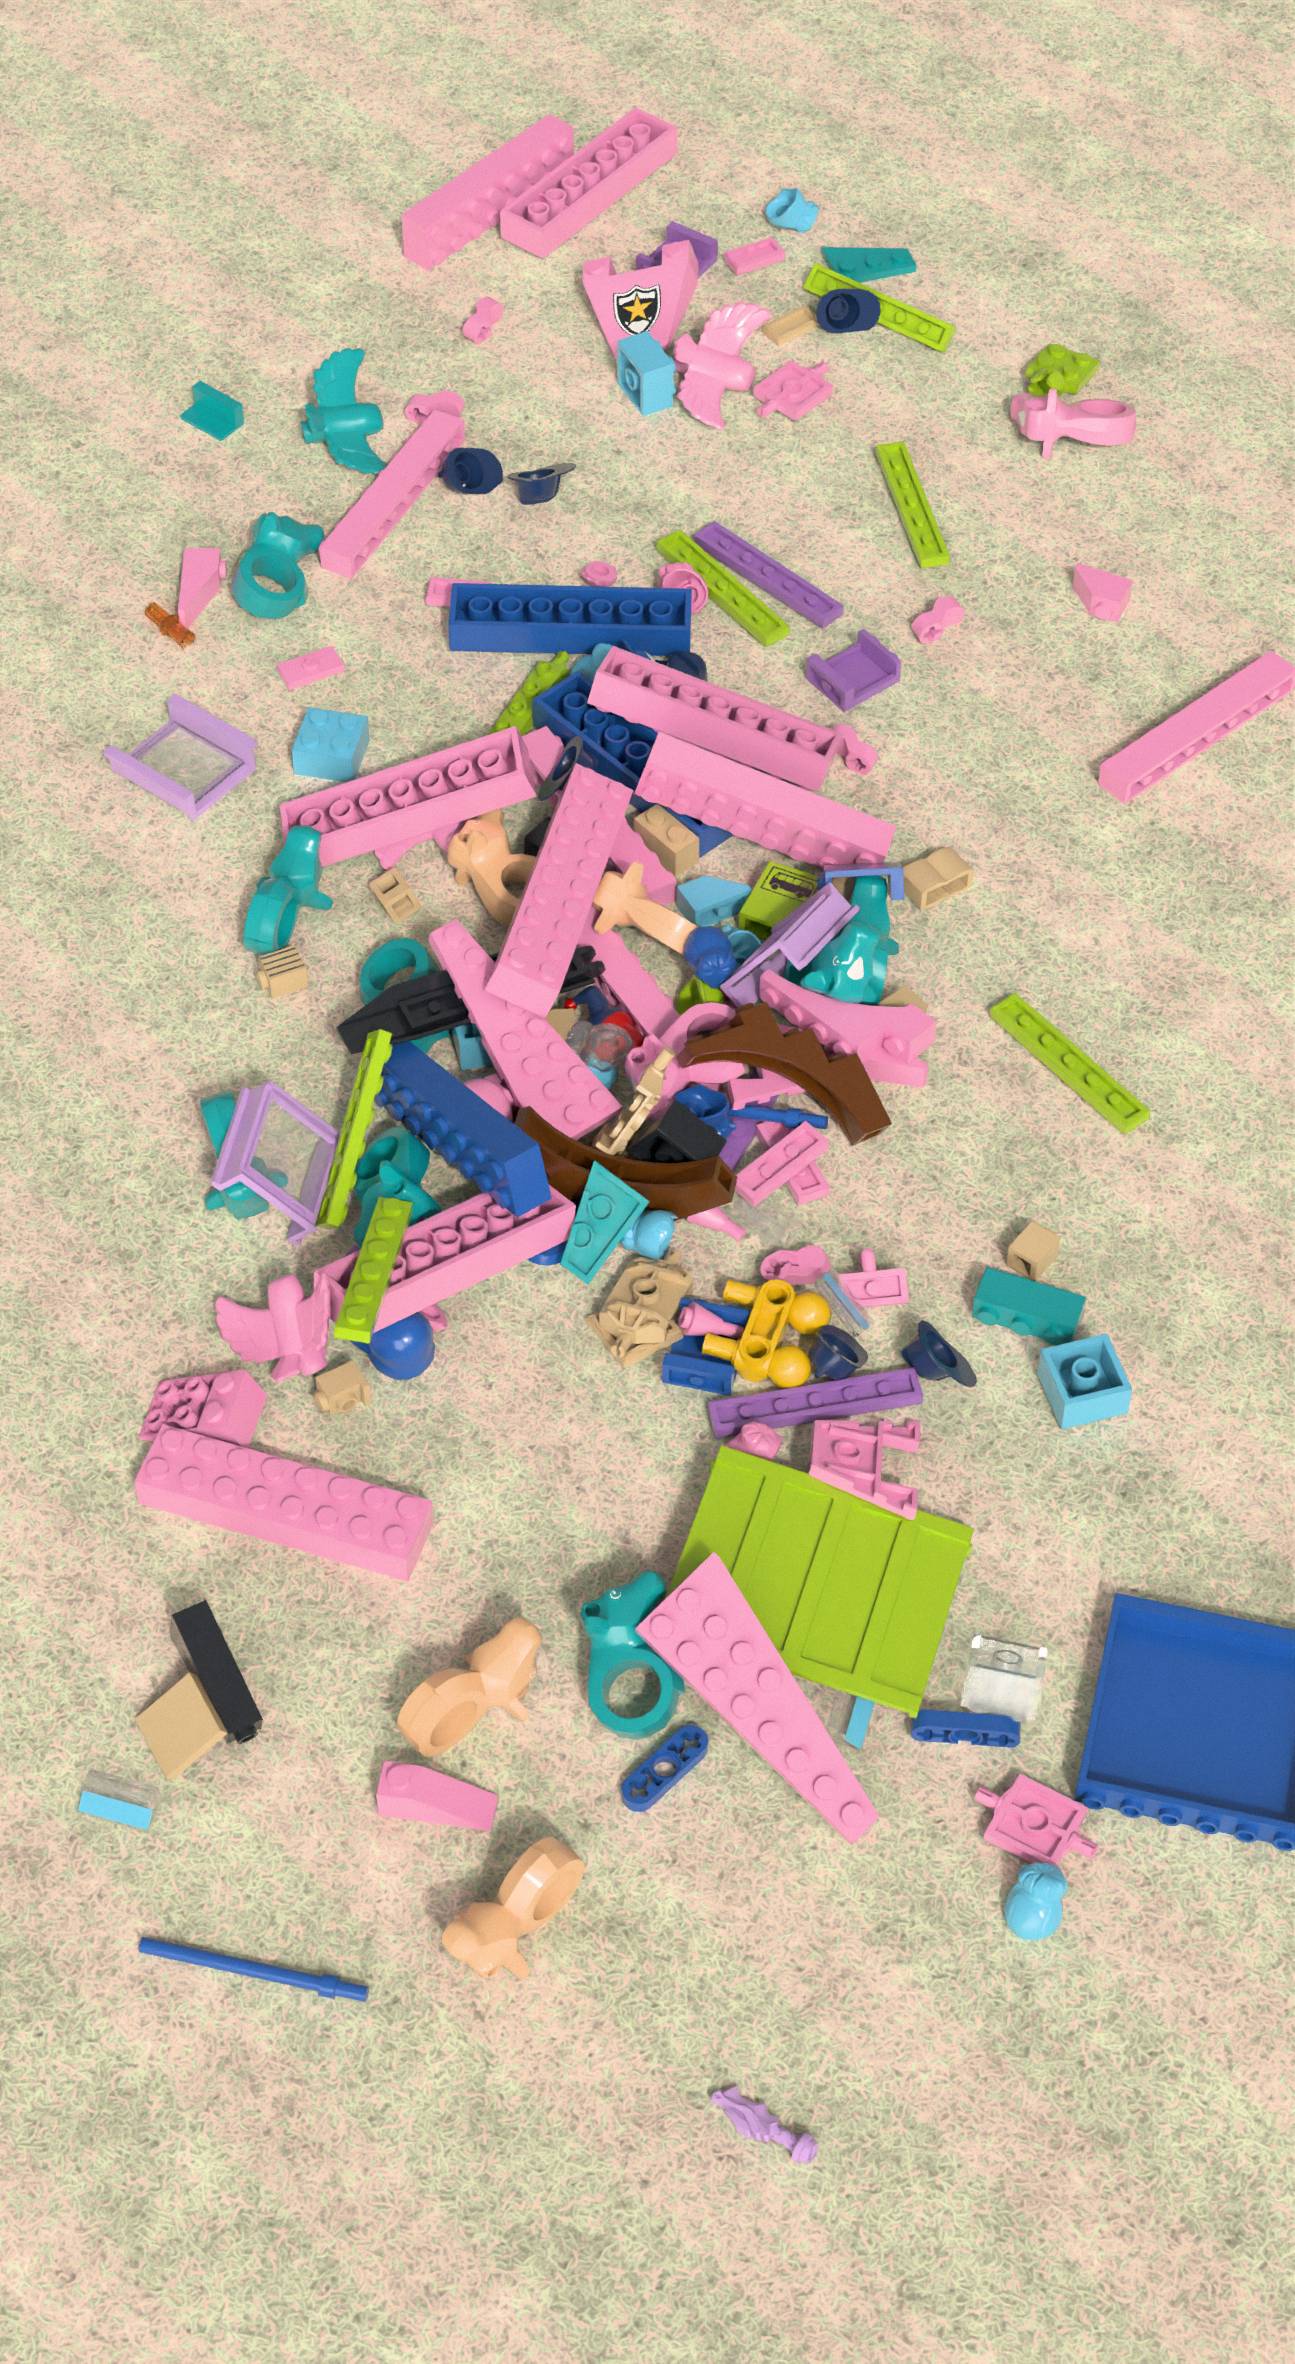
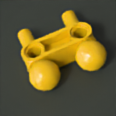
[702,1279,832,1389]

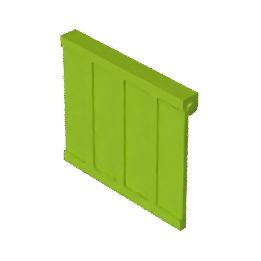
[666,1445,974,1719]

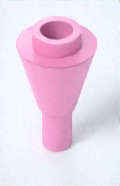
[687,1207,746,1242]
[678,1302,744,1340]

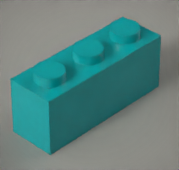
[972,1267,1086,1346]

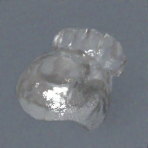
[566,1020,633,1071]

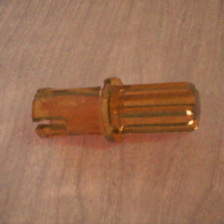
[144,602,195,649]

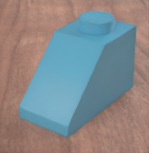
[677,876,751,927]

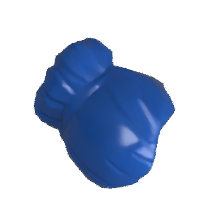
[683,926,736,989]
[673,1084,736,1139]

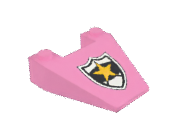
[582,240,699,358]

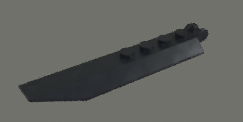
[336,945,606,1055]

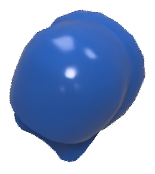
[349,1312,436,1380]

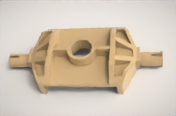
[591,1046,676,1155]
[599,1248,693,1357]

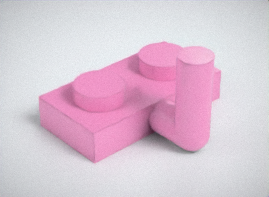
[835,1248,909,1311]

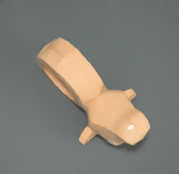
[446,808,536,927]
[592,861,699,956]
[396,1617,543,1757]
[442,1836,585,1979]

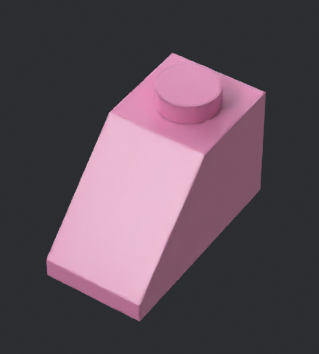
[1072,563,1133,623]

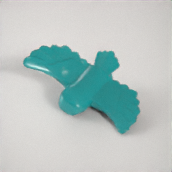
[301,348,388,475]

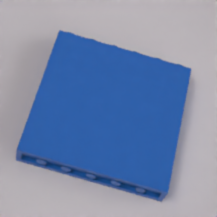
[1074,1593,1295,1851]

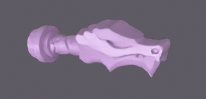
[710,2085,819,2165]

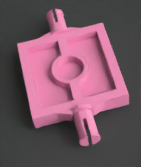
[753,360,833,421]
[974,1773,1099,1866]

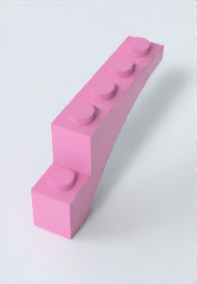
[759,969,936,1064]

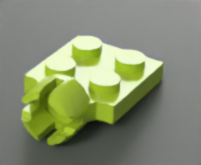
[1025,343,1100,397]

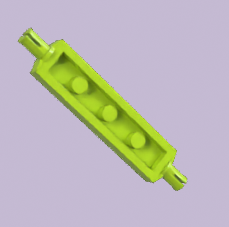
[488,650,569,736]

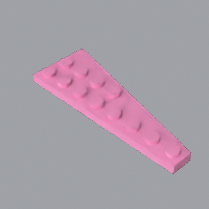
[428,919,623,1140]
[635,1552,880,1845]

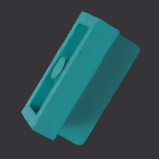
[180,381,244,441]

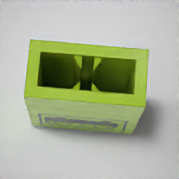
[739,861,818,941]

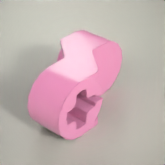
[463,296,503,344]
[405,390,465,423]
[912,596,964,644]
[831,724,878,775]
[760,1245,832,1285]

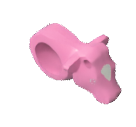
[1010,389,1136,459]
[624,1002,746,1121]

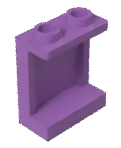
[636,221,718,279]
[806,629,901,712]

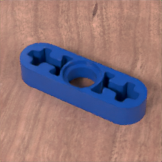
[911,1710,1021,1748]
[622,1725,708,1812]

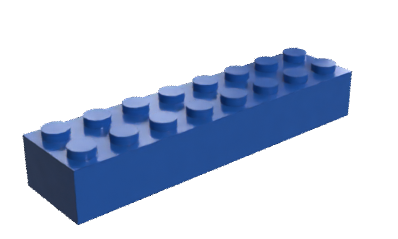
[448,583,692,656]
[532,671,734,858]
[374,1041,552,1218]

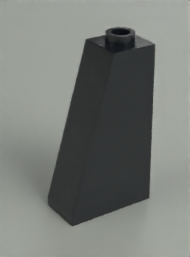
[170,1600,263,1744]

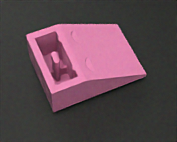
[138,1370,267,1448]

